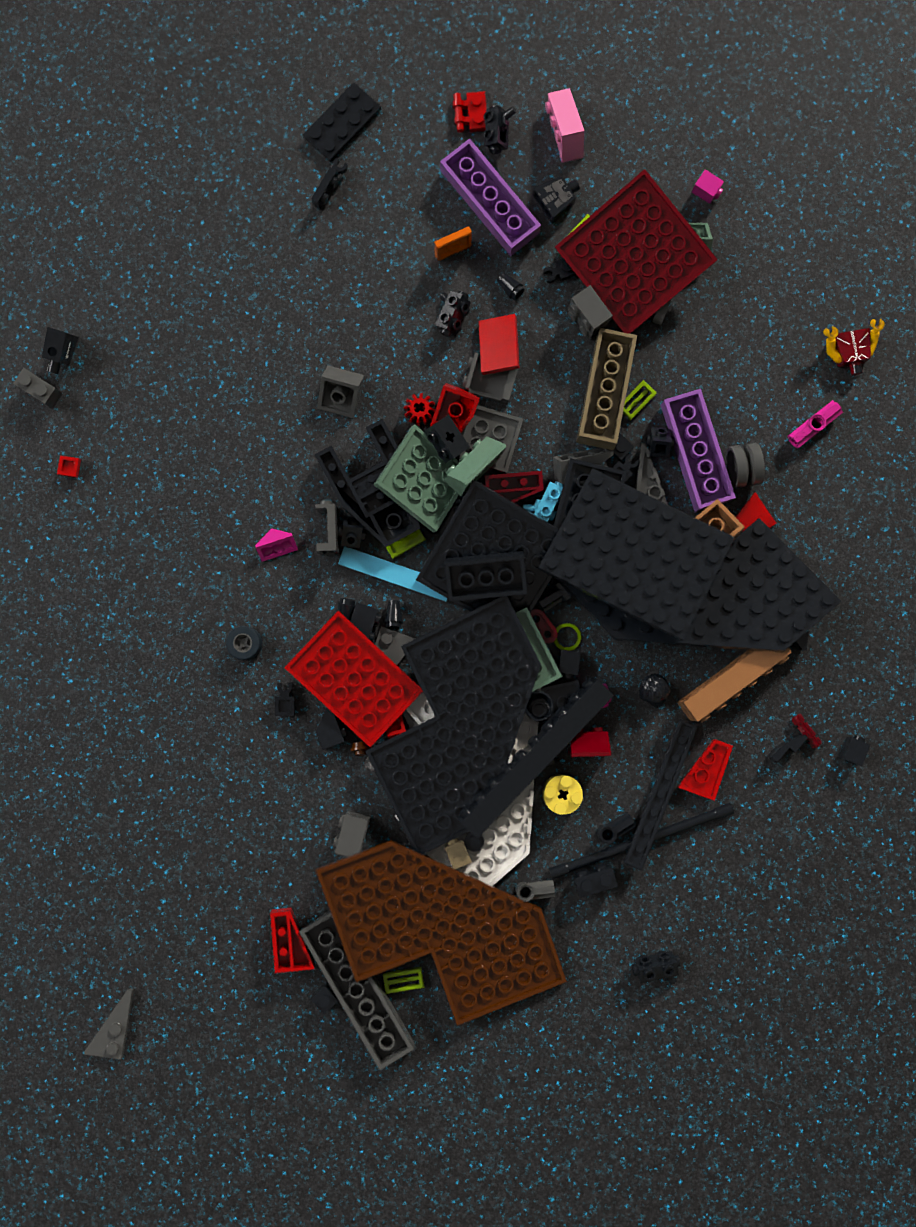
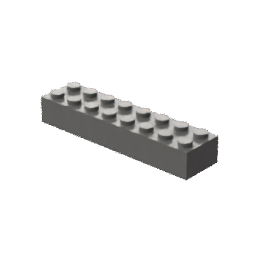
[299,911,415,1070]

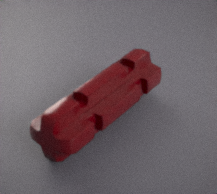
[791,714,822,749]

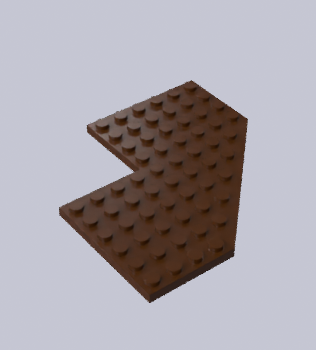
[316,841,567,1026]

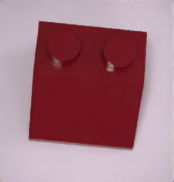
[568,727,611,757]

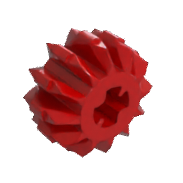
[404,393,436,426]

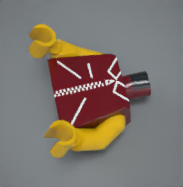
[823,319,885,376]

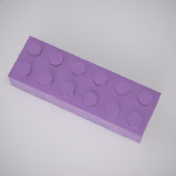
[440,138,541,256]
[661,389,736,512]

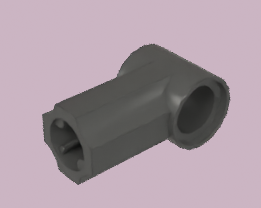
[515,880,555,902]

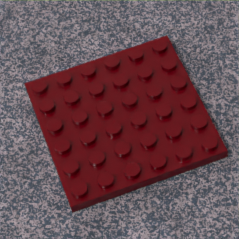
[555,169,718,334]

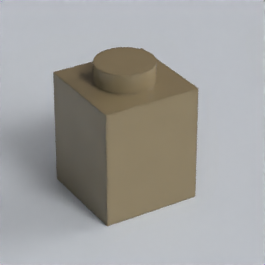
[445,837,472,869]

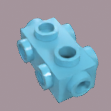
[523,481,564,522]

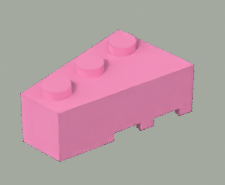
[545,88,584,163]

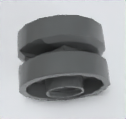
[726,442,765,488]

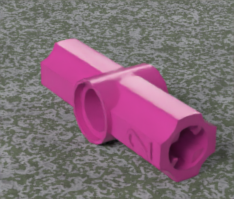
[787,400,843,449]

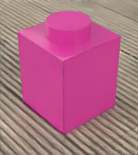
[692,169,724,204]

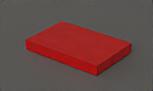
[479,314,519,375]

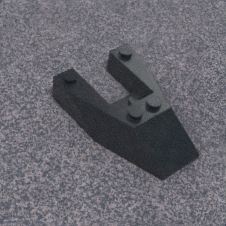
[315,419,420,547]

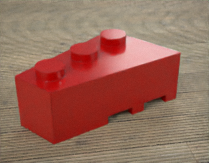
[270,907,315,973]

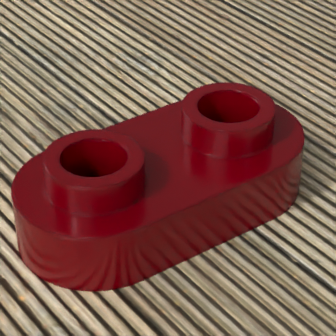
[530,609,558,644]

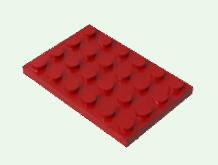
[284,610,423,747]

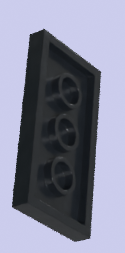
[303,82,381,163]

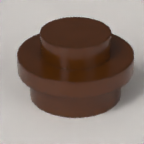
[351,742,370,756]

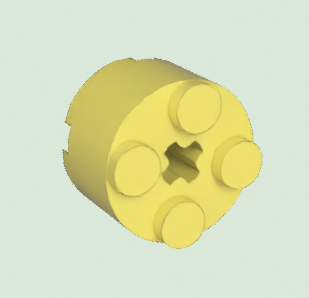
[542,774,583,815]

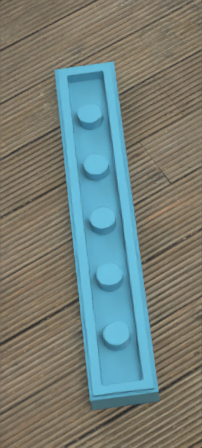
[338,546,447,602]

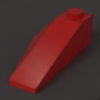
[430,383,480,433]

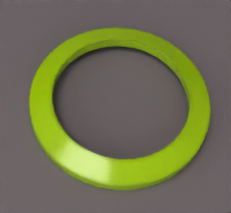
[554,623,581,651]

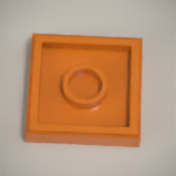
[434,226,472,261]

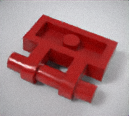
[452,91,487,132]

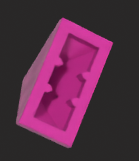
[255,528,298,562]

